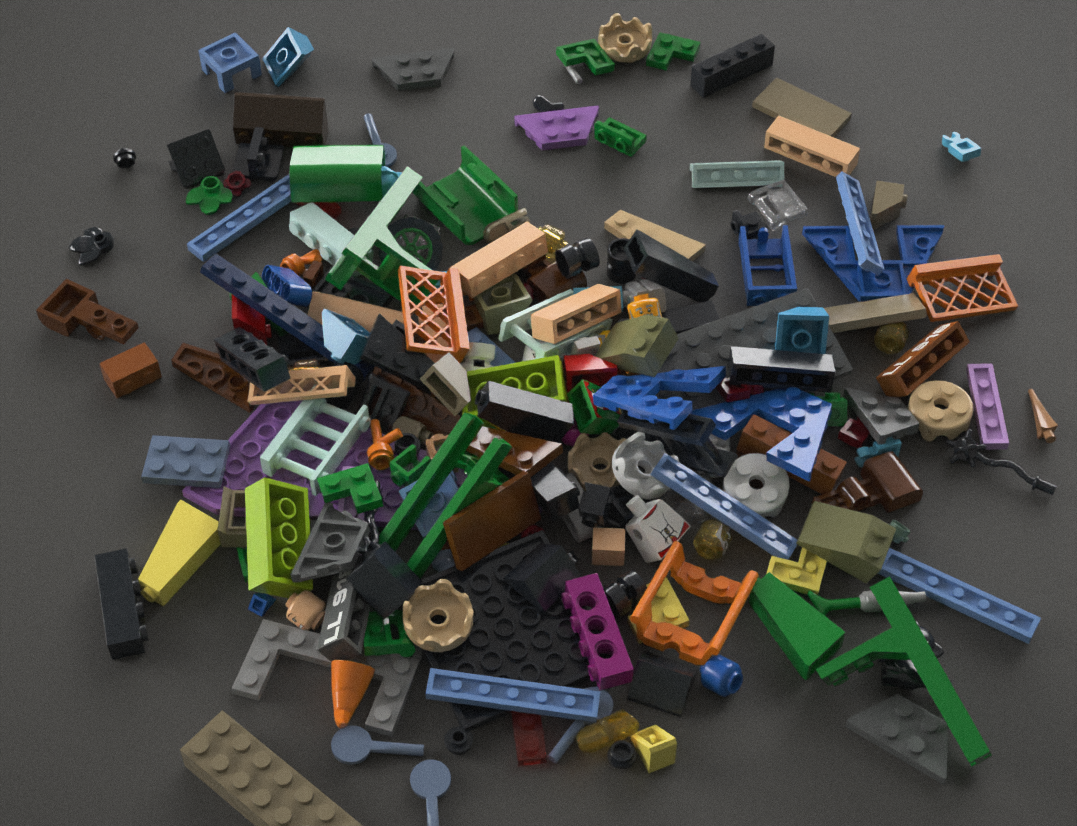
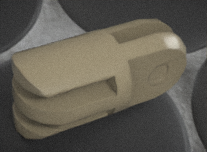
[483,208,530,244]

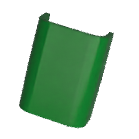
[289,145,385,202]
[412,145,518,245]

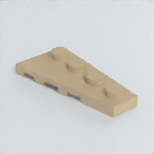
[604,210,706,261]

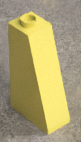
[138,500,221,606]

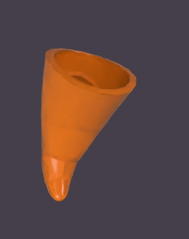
[331,660,375,728]

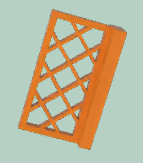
[906,254,1018,322]
[398,266,470,363]

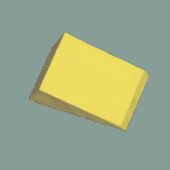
[630,724,677,773]

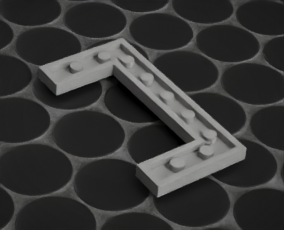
[232,619,420,737]

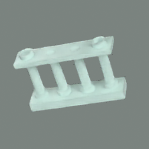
[498,289,612,361]
[260,385,371,496]

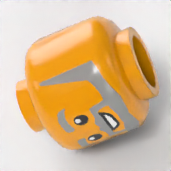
[627,293,662,319]

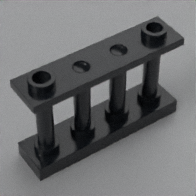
[617,410,738,477]

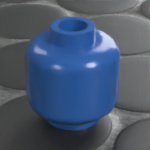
[700,654,743,697]

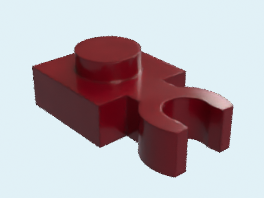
[716,378,765,402]
[837,416,871,449]

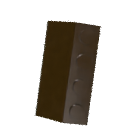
[233,92,329,148]

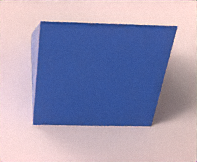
[248,593,276,617]

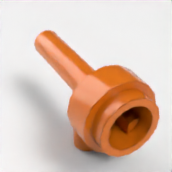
[280,249,322,277]
[367,419,403,470]

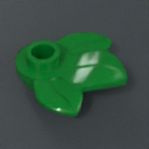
[186,176,232,215]

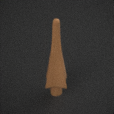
[1028,389,1058,443]

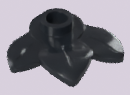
[69,227,114,266]

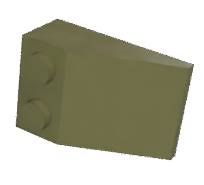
[595,315,679,377]
[796,501,896,583]

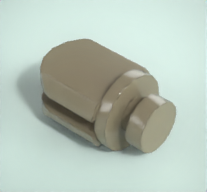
[393,416,433,446]

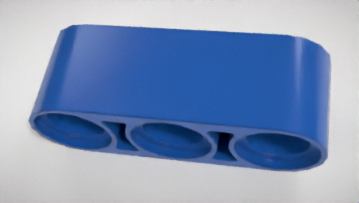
[262,265,312,307]

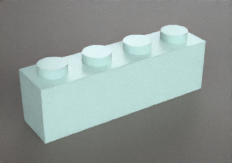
[289,202,374,277]

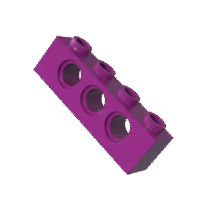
[561,573,634,691]

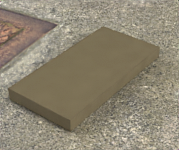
[752,77,852,137]
[824,293,927,333]

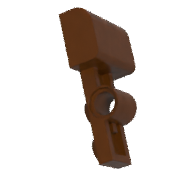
[522,255,587,303]
[36,279,139,345]
[812,451,923,513]

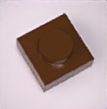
[302,261,324,289]
[464,304,484,332]

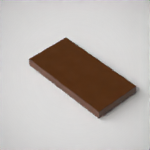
[443,471,541,571]

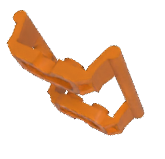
[630,541,759,665]

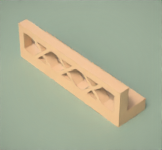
[248,365,356,405]

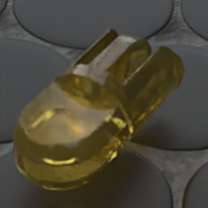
[576,709,639,753]

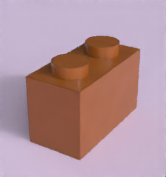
[99,342,162,398]

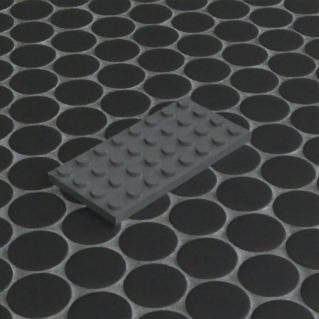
[639,288,853,410]

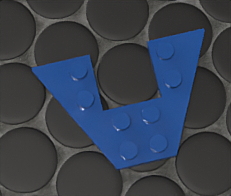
[802,225,944,302]
[593,366,726,430]
[690,387,832,481]

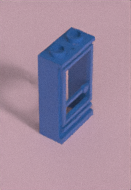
[738,225,797,306]

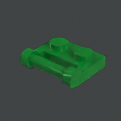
[363,610,415,657]

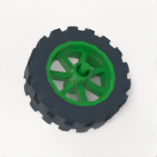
[378,217,443,271]

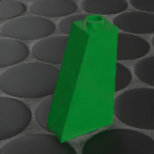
[749,572,845,680]

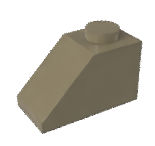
[870,181,908,230]
[420,353,471,416]

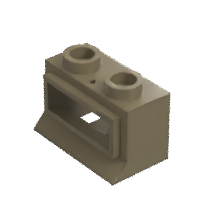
[218,486,247,547]

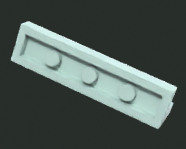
[690,160,785,188]

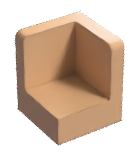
[592,527,625,566]

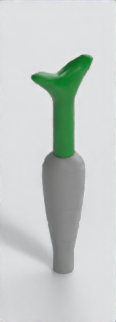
[808,590,926,616]

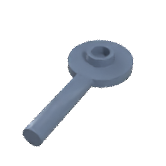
[364,113,397,168]
[547,687,613,763]
[331,726,424,765]
[410,760,451,826]

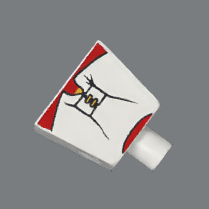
[626,495,691,563]

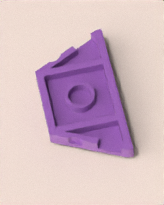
[514,106,599,150]

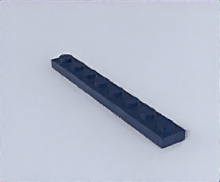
[200,254,375,382]

